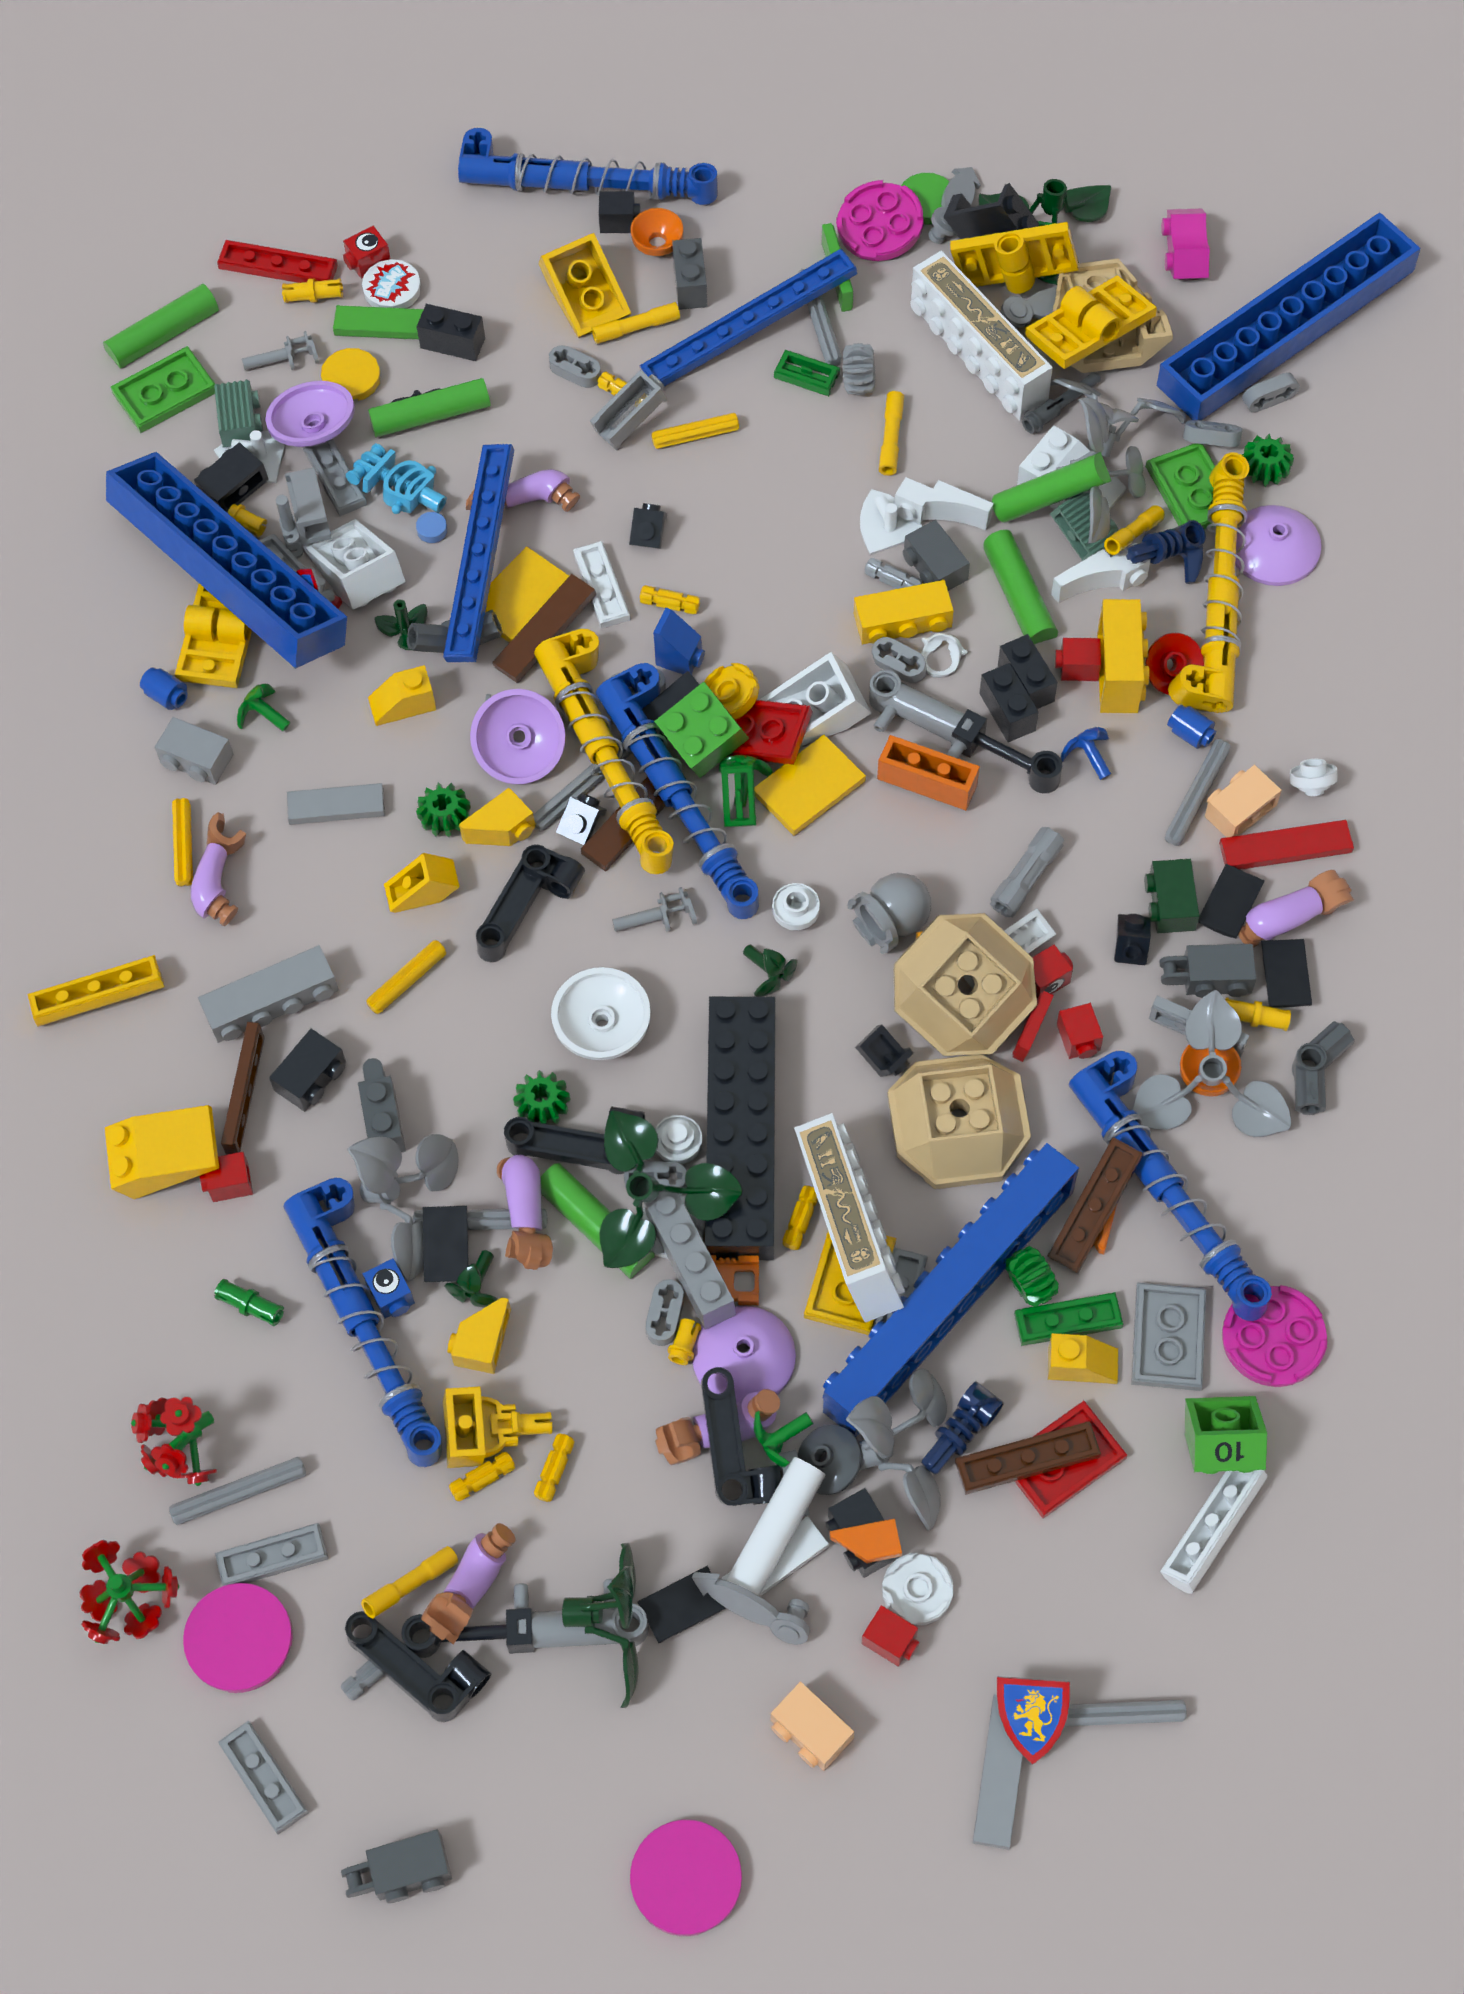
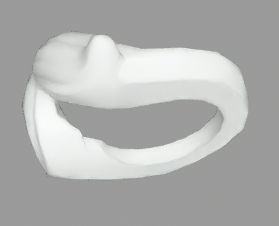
[921,633,968,678]

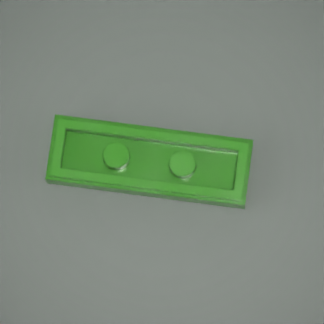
[822,223,853,312]
[333,305,424,339]

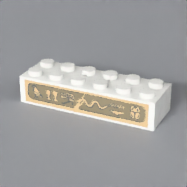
[910,250,1053,421]
[794,1113,905,1323]

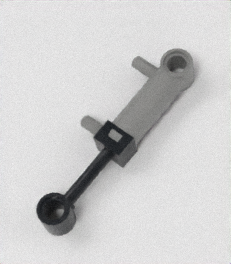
[869,670,1063,794]
[401,1579,649,1658]

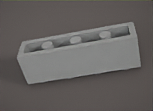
[198,945,339,1043]
[644,1186,736,1330]

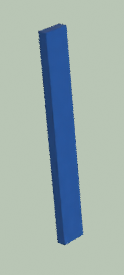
[640,248,858,386]
[443,444,515,662]

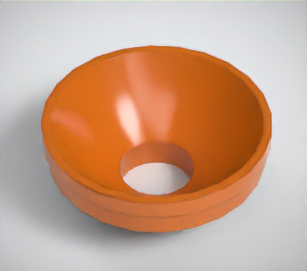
[631,208,684,256]
[1180,1045,1242,1096]

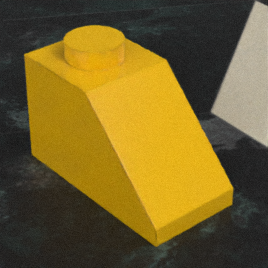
[368,665,436,726]
[459,788,535,846]
[384,853,460,913]
[447,1298,511,1374]
[1047,1333,1118,1384]

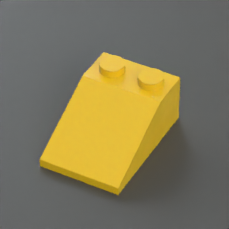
[538,233,631,338]
[105,1105,219,1200]

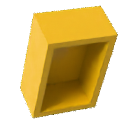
[1097,599,1149,713]

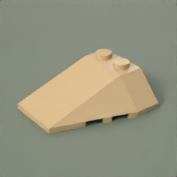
[1053,258,1173,373]

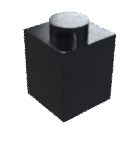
[598,191,641,233]

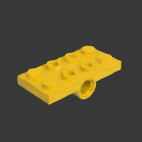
[950,222,1078,294]
[1025,275,1157,369]
[175,584,252,688]

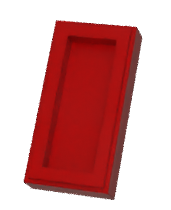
[1012,991,1054,1062]

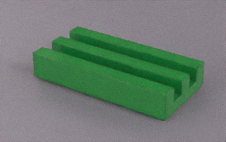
[774,350,840,397]
[721,761,756,827]

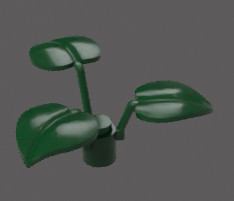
[978,179,1111,285]
[599,1110,743,1268]
[562,1543,639,1708]

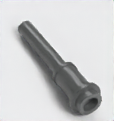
[1022,372,1101,434]

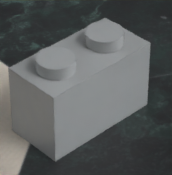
[155,717,234,785]

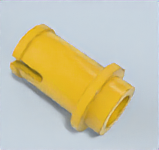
[227,504,267,537]
[667,1318,701,1365]

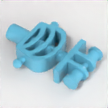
[346,443,447,514]

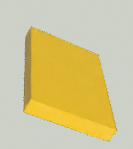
[485,546,569,643]
[754,734,866,836]
[804,1231,897,1335]

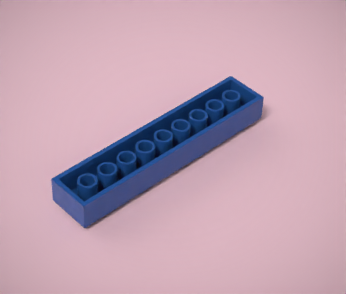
[1156,212,1421,420]
[106,452,347,669]
[822,1143,1079,1437]

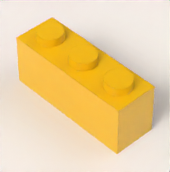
[853,580,954,645]

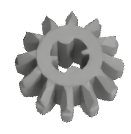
[843,343,875,395]

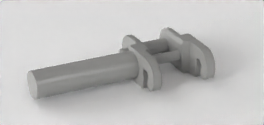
[242,331,319,370]
[276,495,303,559]
[612,887,697,932]

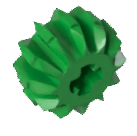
[1242,434,1294,487]
[416,782,471,837]
[513,1070,571,1124]
[1006,1246,1059,1307]

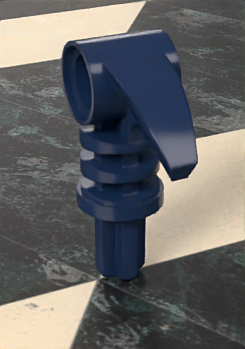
[1126,520,1206,584]
[921,1381,1004,1474]

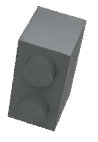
[672,238,707,310]
[903,519,970,591]

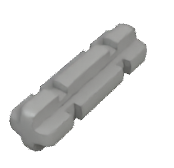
[865,558,923,589]
[341,1661,384,1701]

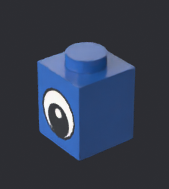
[362,1258,415,1319]

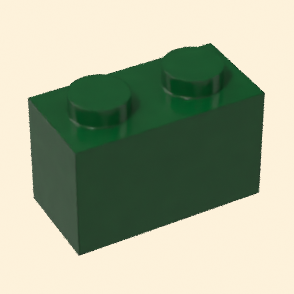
[1144,858,1200,933]

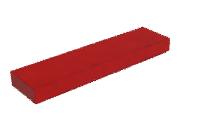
[217,240,338,283]
[1219,820,1354,870]

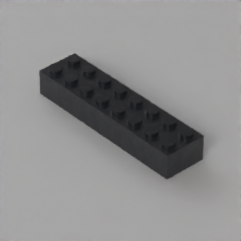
[705,996,776,1260]

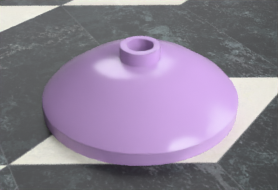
[265,381,355,447]
[1235,505,1321,586]
[470,689,566,784]
[692,1306,796,1403]

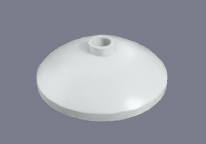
[551,967,651,1060]

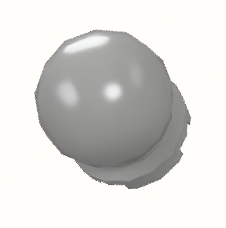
[847,873,931,954]

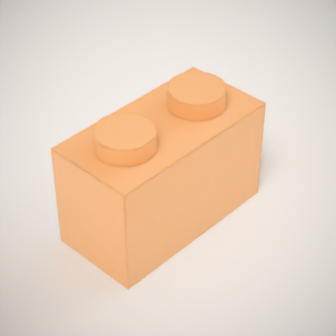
[1205,765,1282,837]
[771,1681,854,1771]

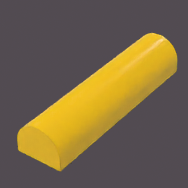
[28,955,165,1027]

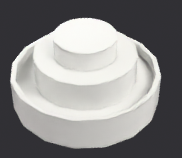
[1290,758,1338,796]
[772,883,820,930]
[656,1115,702,1165]

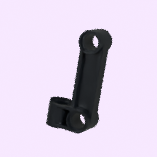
[476,844,585,962]
[504,1106,645,1174]
[701,1367,782,1506]
[345,1611,492,1722]

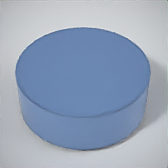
[416,512,447,543]

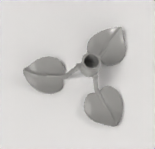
[1050,378,1186,457]
[1056,398,1146,544]
[1132,990,1291,1137]
[347,1134,458,1281]
[846,1368,947,1531]

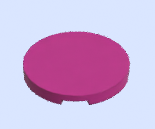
[836,180,924,261]
[1222,1285,1328,1387]
[183,1583,293,1693]
[630,1820,742,1936]

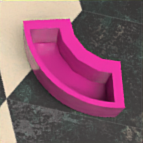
[1161,208,1210,279]

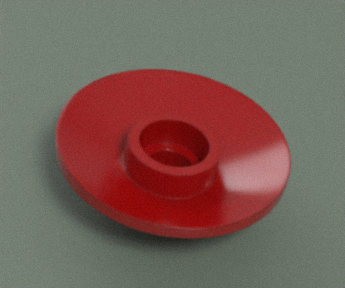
[1145,633,1204,695]

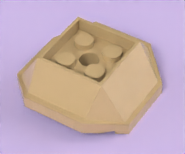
[893,913,1037,1056]
[887,1055,1031,1189]

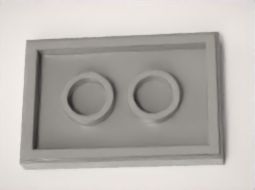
[1131,1282,1206,1391]

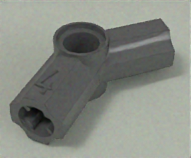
[407,610,503,653]
[1292,1021,1355,1115]

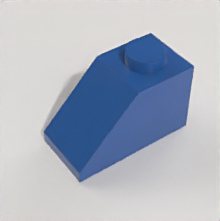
[653,608,705,675]

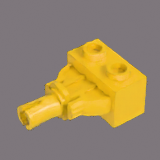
[443,1386,552,1468]

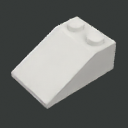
[1017,425,1127,511]
[303,519,406,610]
[759,652,871,747]

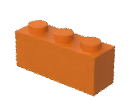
[877,735,980,811]

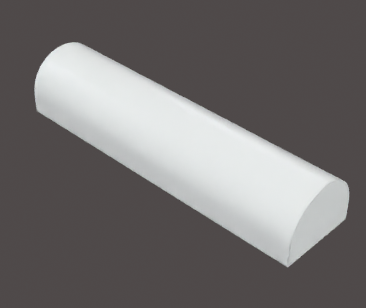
[726,1457,826,1596]
[1160,1470,1267,1594]

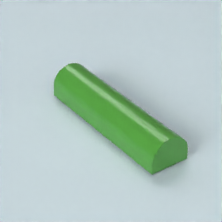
[103,283,219,369]
[368,378,491,438]
[992,452,1112,523]
[983,530,1058,644]
[541,1163,655,1279]

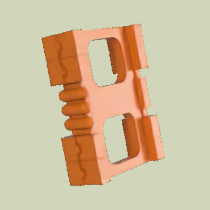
[711,1255,759,1305]

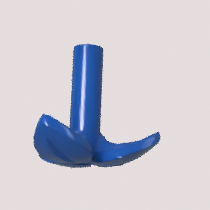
[1061,727,1111,780]

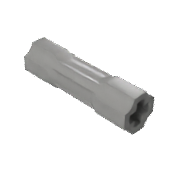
[990,827,1065,917]

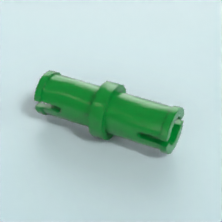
[214,1279,284,1326]

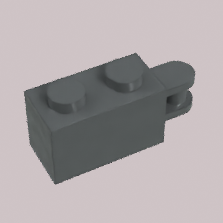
[1159,944,1256,998]
[358,1058,406,1152]
[341,1829,452,1903]

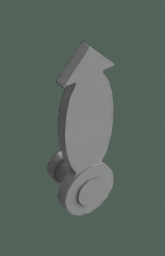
[928,167,981,244]
[1000,287,1057,328]
[692,1572,810,1645]

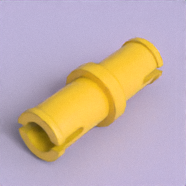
[282,278,343,303]
[1225,997,1291,1031]

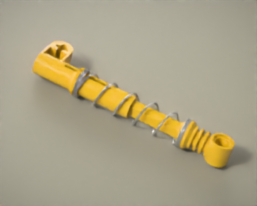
[1168,452,1250,713]
[534,629,674,875]

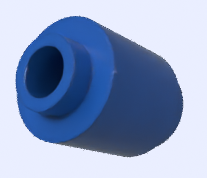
[140,667,188,710]
[1167,704,1217,749]

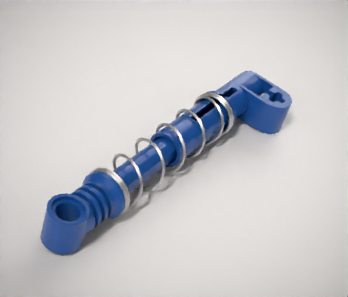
[458,128,718,205]
[596,663,759,919]
[1068,1051,1272,1321]
[283,1178,442,1467]

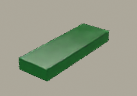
[1014,1292,1124,1346]

